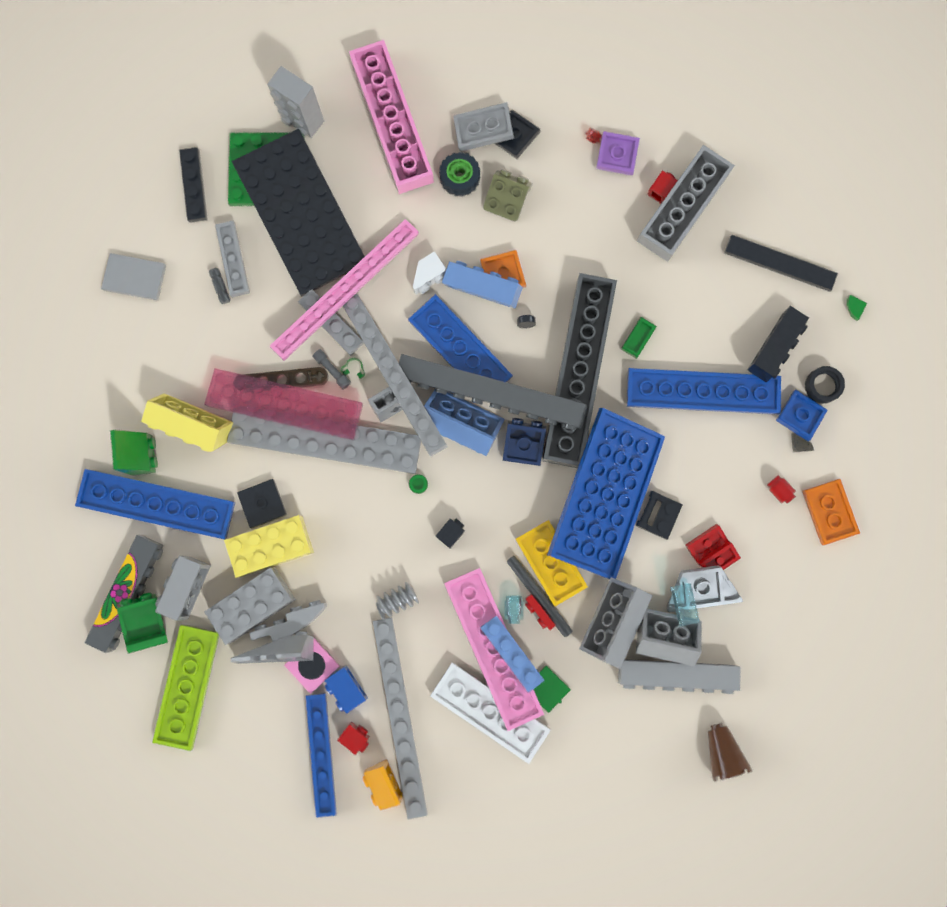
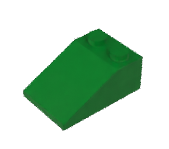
[110,430,158,476]

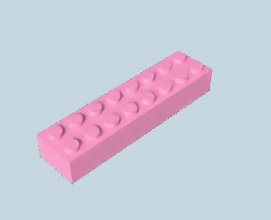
[349,40,434,194]

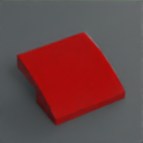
[685,524,741,570]

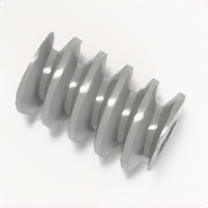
[376,582,419,620]

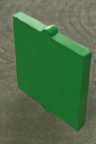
[533,666,571,713]

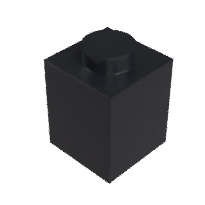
[435,518,465,549]

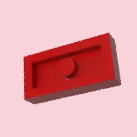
[525,594,556,630]

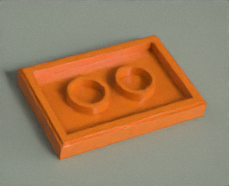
[802,479,860,546]

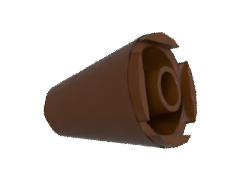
[708,723,753,782]

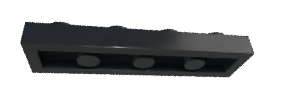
[179,147,208,223]

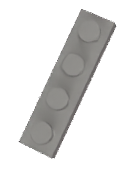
[215,221,250,297]
[298,290,364,356]

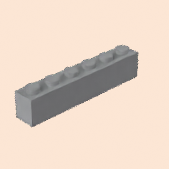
[618,659,741,694]

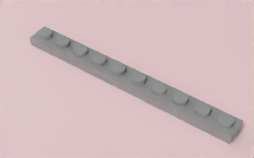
[343,294,447,457]
[373,617,428,819]

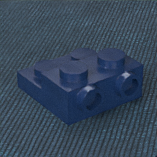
[503,418,546,466]

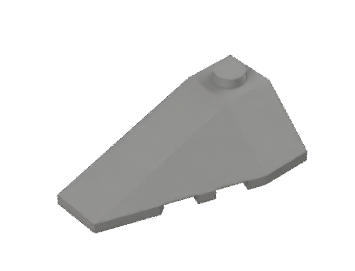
[231,632,314,664]

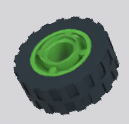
[439,152,480,197]

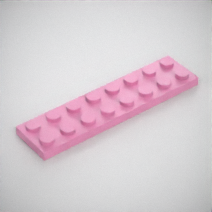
[444,568,544,731]

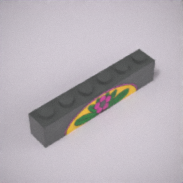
[85,535,163,653]

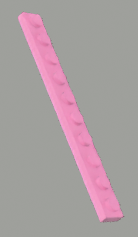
[270,219,419,361]

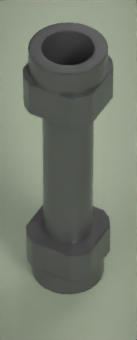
[312,349,351,390]

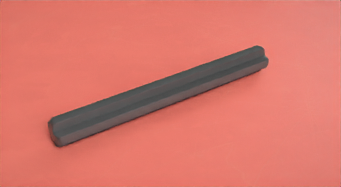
[507,556,572,637]

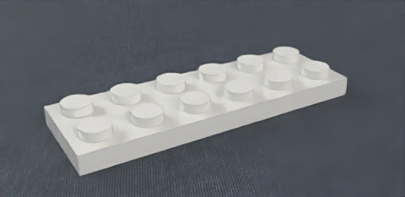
[430,662,551,764]

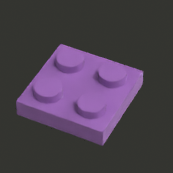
[596,131,640,176]

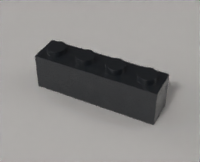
[747,305,809,382]

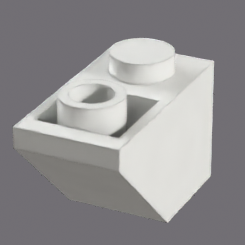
[413,251,446,295]

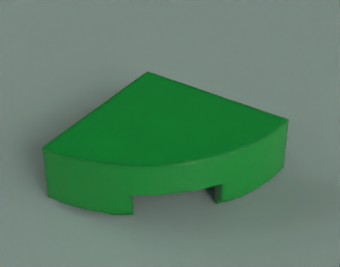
[846,295,867,321]

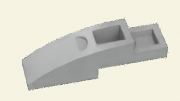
[250,600,327,642]

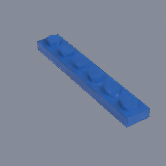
[306,693,337,818]

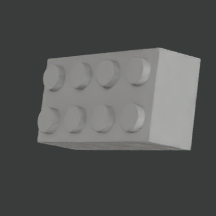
[267,66,324,138]
[204,567,296,645]
[579,577,652,669]

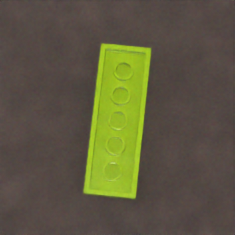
[152,625,219,751]

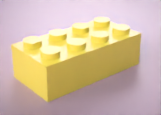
[141,393,234,452]
[224,515,314,578]

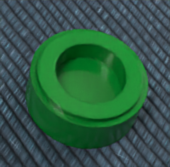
[409,474,428,494]

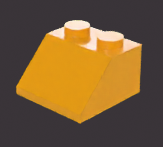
[362,759,403,810]

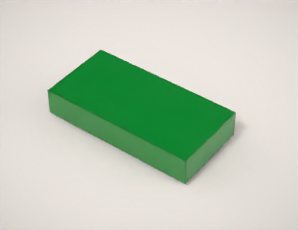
[621,317,657,359]

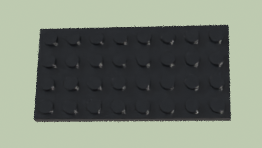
[231,128,365,297]

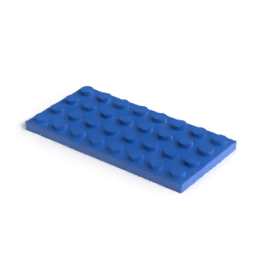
[547,408,666,579]

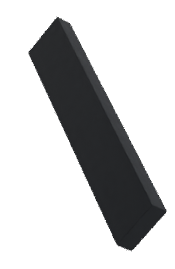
[724,235,838,292]

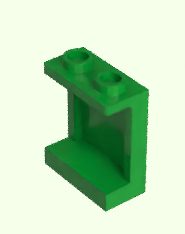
[116,593,168,654]

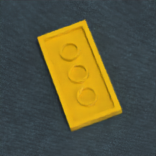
[515,520,588,607]

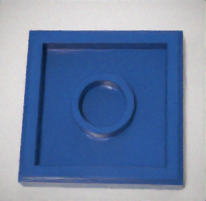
[776,389,828,441]

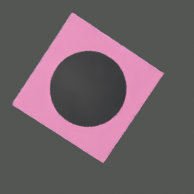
[284,638,340,694]

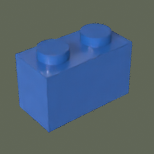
[324,665,368,714]

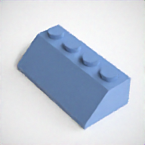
[424,389,505,456]

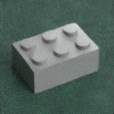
[155,556,211,621]
[636,609,702,666]

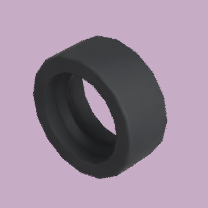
[805,366,845,404]

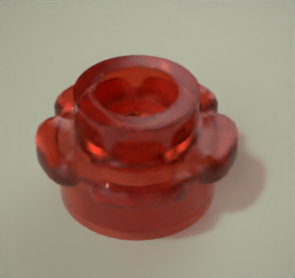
[585,127,602,144]

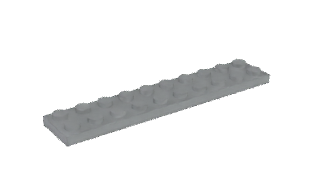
[227,405,421,474]

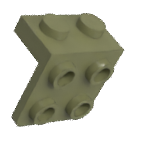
[483,169,532,221]

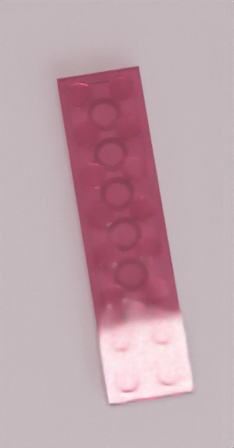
[204,368,363,441]

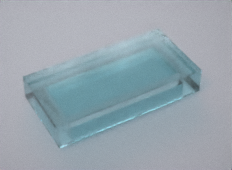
[670,583,700,626]

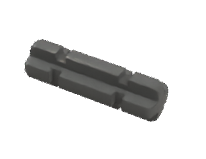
[209,268,230,304]

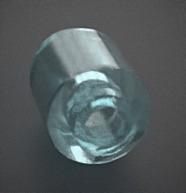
[504,596,524,624]

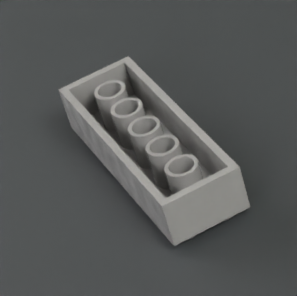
[637,145,735,262]

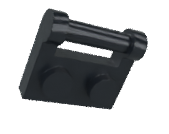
[636,491,683,540]

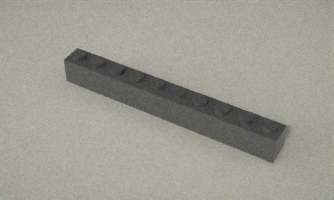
[399,354,587,431]

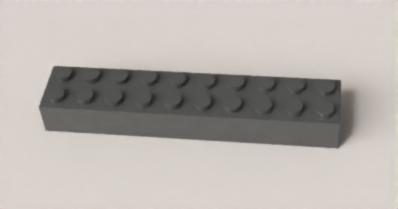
[542,273,617,468]

